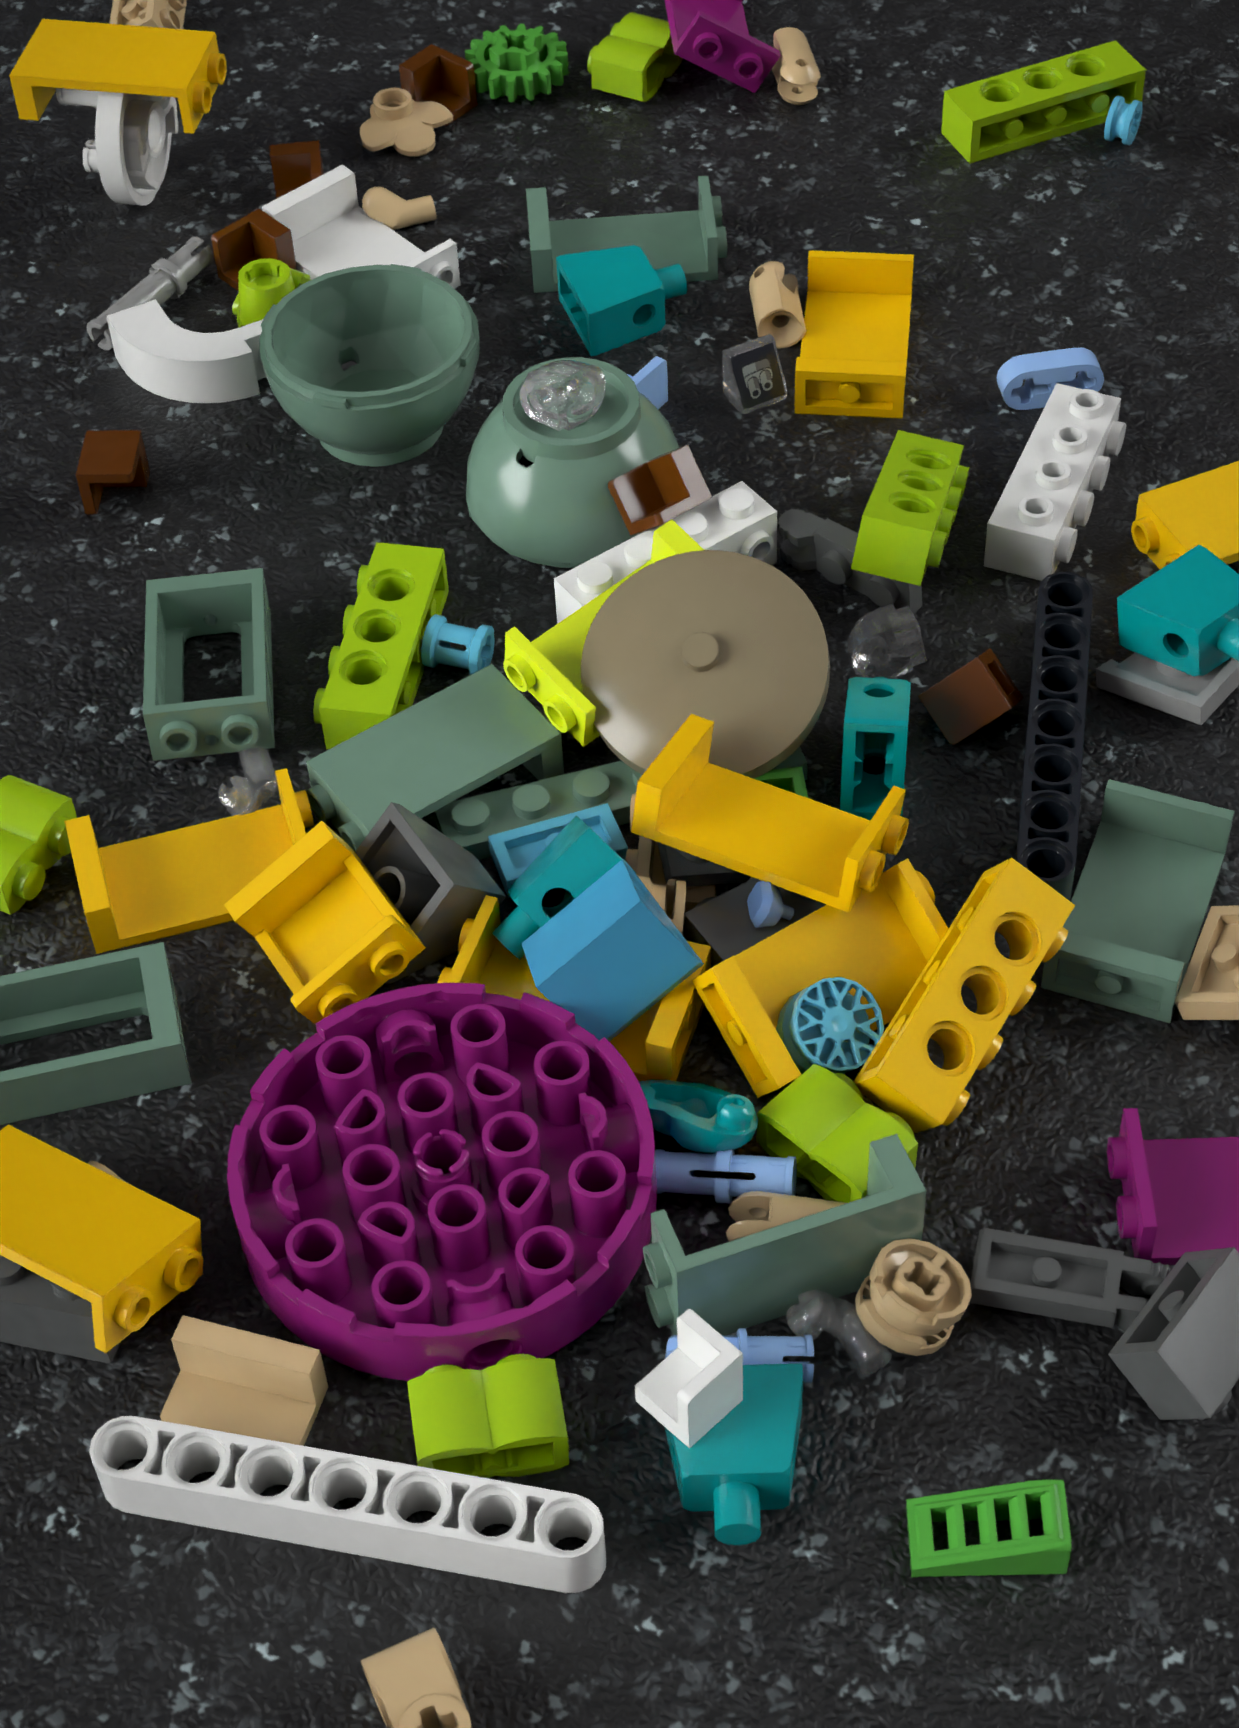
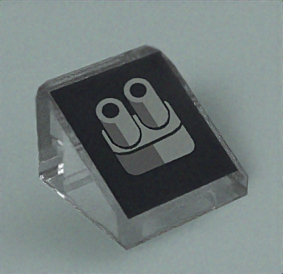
[723,334,787,414]

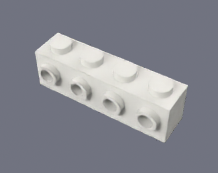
[984,383,1126,581]
[554,481,777,624]

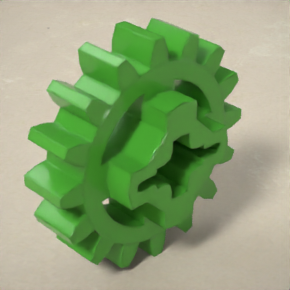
[465,24,569,102]

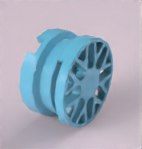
[776,977,884,1074]

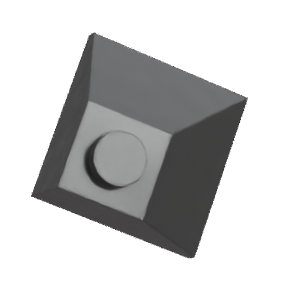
[355,802,507,984]

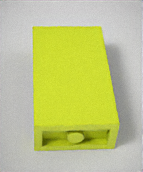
[503,519,704,747]

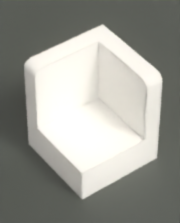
[635,1309,743,1449]

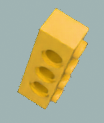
[853,857,1075,1133]

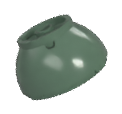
[259,264,480,467]
[466,357,679,568]

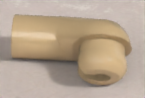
[362,187,436,230]

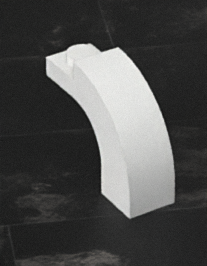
[106,299,266,403]

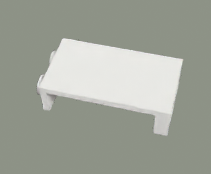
[262,165,461,289]

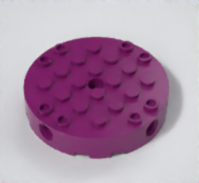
[227,982,657,1381]

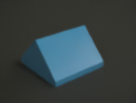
[521,859,704,1042]

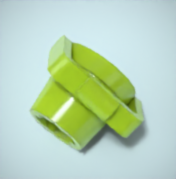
[232,258,311,328]

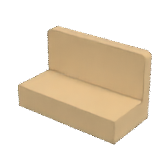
[160,1315,328,1446]

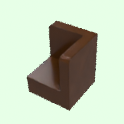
[399,44,477,126]
[269,140,324,199]
[211,208,297,291]
[76,430,150,514]
[608,444,712,536]
[918,648,1023,745]

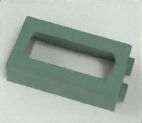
[143,568,275,761]
[0,942,192,1125]

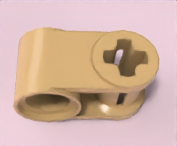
[360,1627,472,1728]

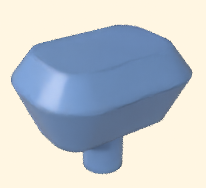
[747,881,794,928]

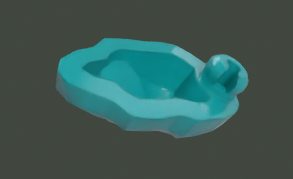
[639,1079,758,1154]

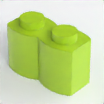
[587,12,683,102]
[0,774,77,915]
[757,1064,918,1203]
[407,1354,569,1478]

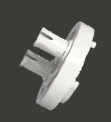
[56,88,178,206]

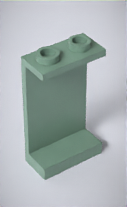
[526,176,727,293]
[306,664,564,852]
[1041,779,1235,1023]
[643,1134,926,1336]

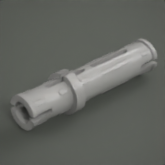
[86,237,215,350]

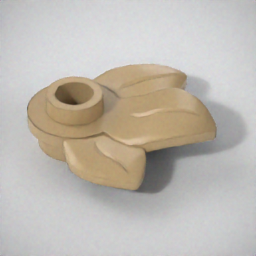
[360,88,453,157]

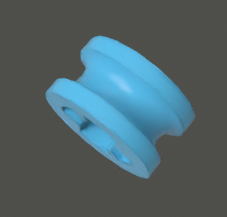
[1104,95,1143,146]

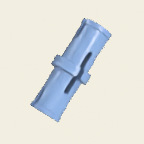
[655,1149,797,1203]

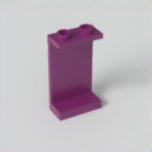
[665,0,781,93]
[1107,1108,1239,1265]

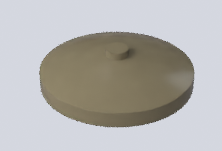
[581,550,830,779]

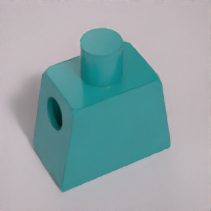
[556,245,687,356]
[1117,544,1239,677]
[840,677,911,820]
[492,815,636,960]
[665,1363,803,1545]

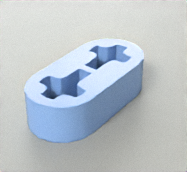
[996,347,1104,410]

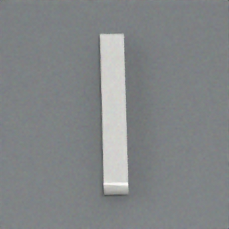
[89,1416,606,1593]

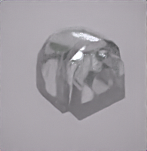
[520,360,606,431]
[847,604,927,679]

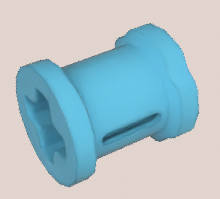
[421,614,495,675]

